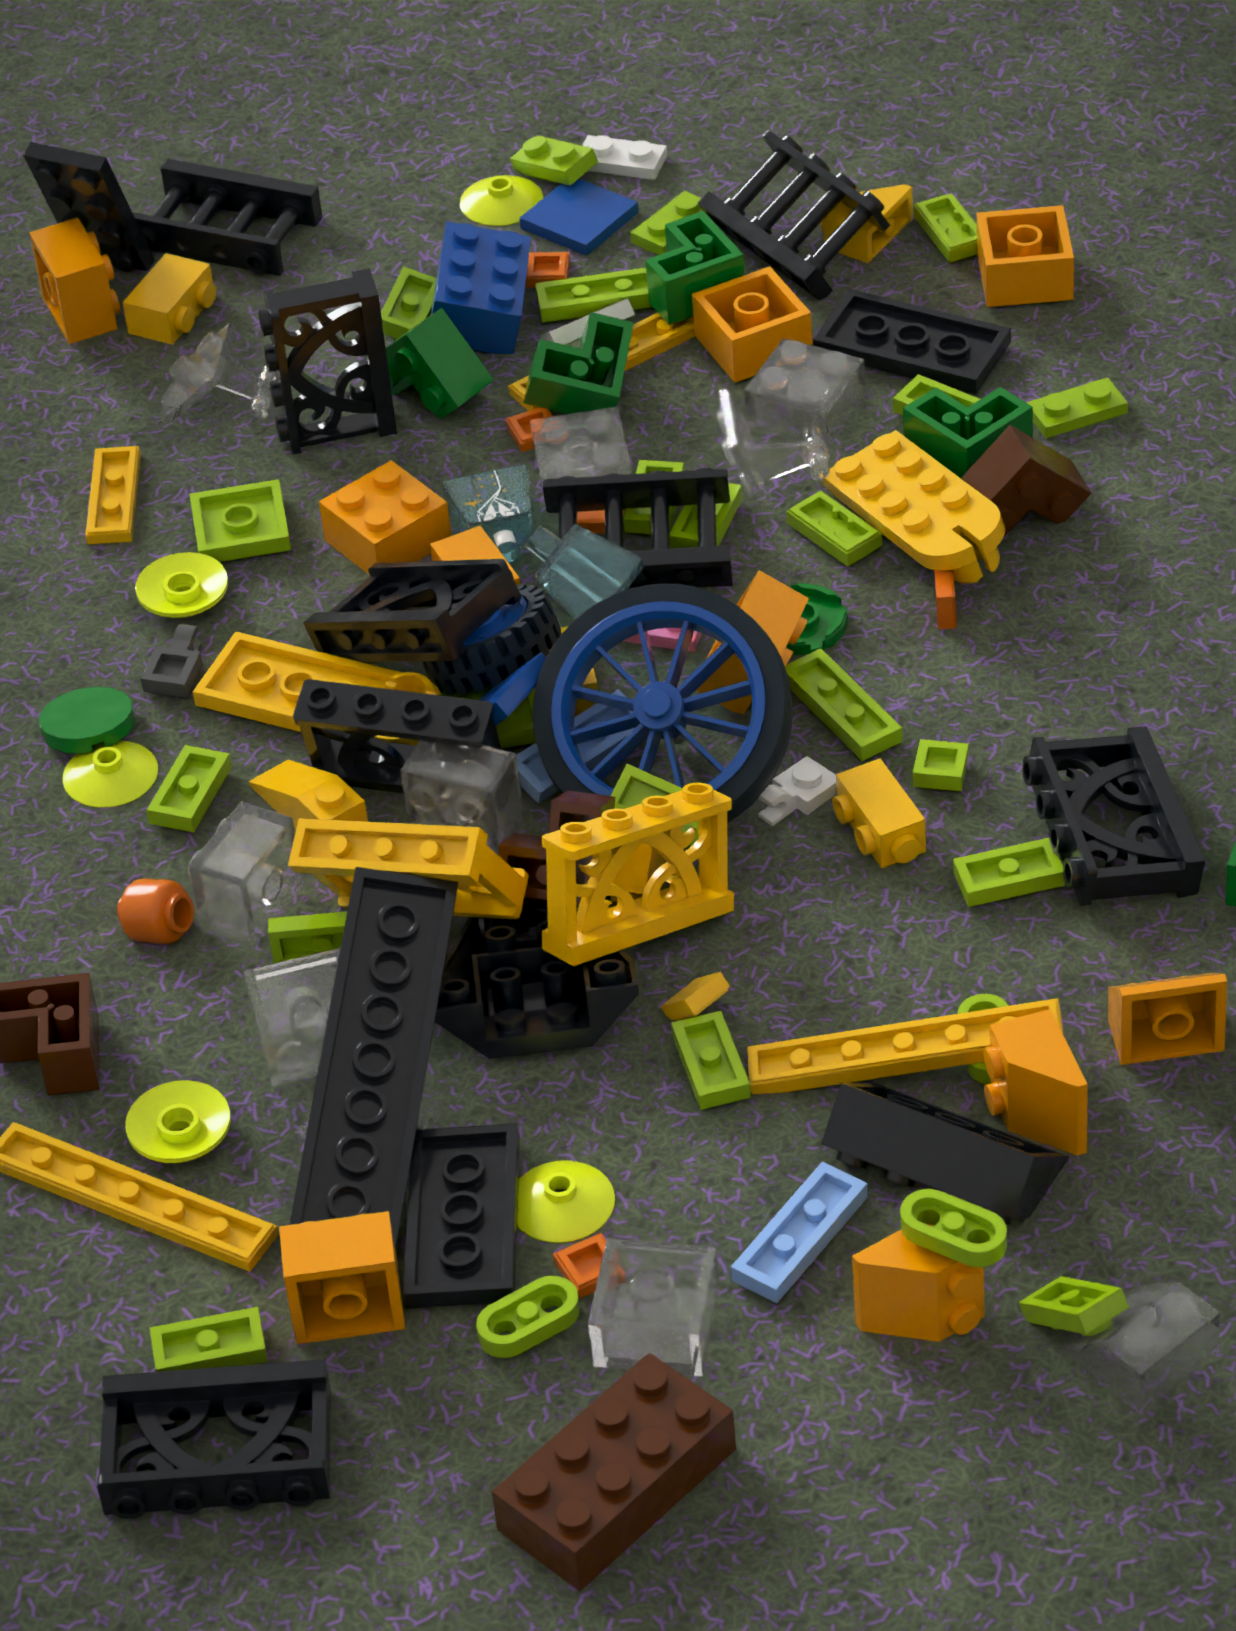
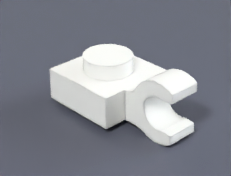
[758,756,837,826]

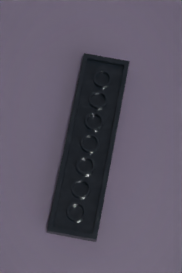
[290,867,458,1251]

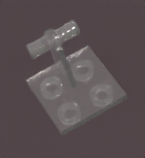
[158,323,277,425]
[716,388,830,509]

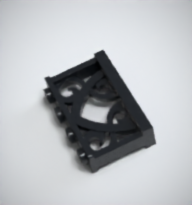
[258,268,397,455]
[303,559,521,662]
[293,679,509,806]
[1022,726,1206,906]
[97,1359,331,1519]

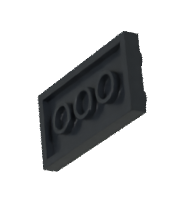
[23,142,155,272]
[813,289,1011,394]
[403,1123,520,1308]

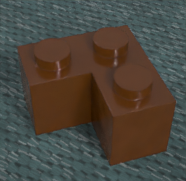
[961,425,1092,538]
[498,790,615,904]
[0,973,100,1096]

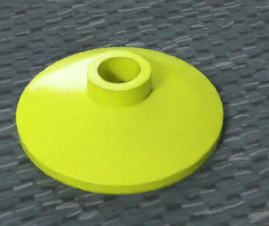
[460,175,543,226]
[135,552,228,618]
[62,740,158,808]
[125,1080,231,1163]
[517,1160,615,1243]

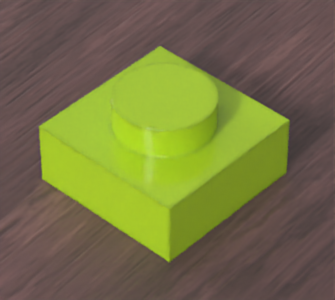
[913,739,969,791]

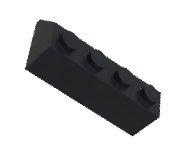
[821,1083,1069,1225]

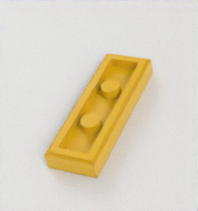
[85,446,141,545]

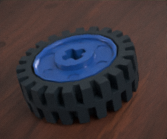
[421,584,562,695]

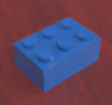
[431,221,531,354]

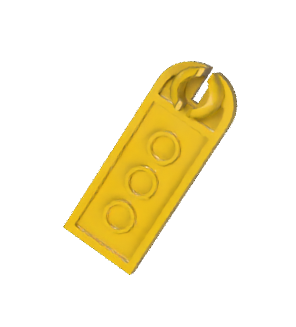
[820,430,1005,584]
[193,631,442,746]

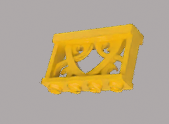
[542,783,734,966]
[288,818,529,919]

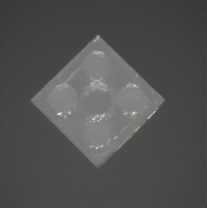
[530,407,633,496]

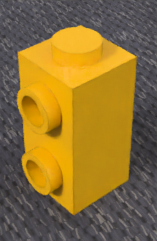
[832,758,926,868]

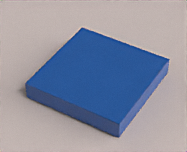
[520,179,639,256]
[480,652,546,726]

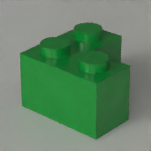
[645,211,745,325]
[386,308,494,418]
[523,312,634,422]
[903,387,1033,478]

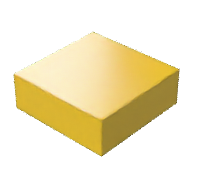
[660,971,730,1021]

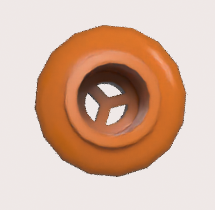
[117,878,194,945]

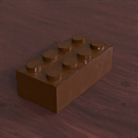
[492,1352,736,1591]

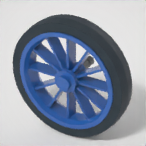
[533,584,793,823]

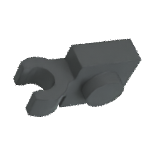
[140,624,203,698]

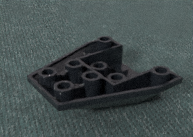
[435,899,639,1059]

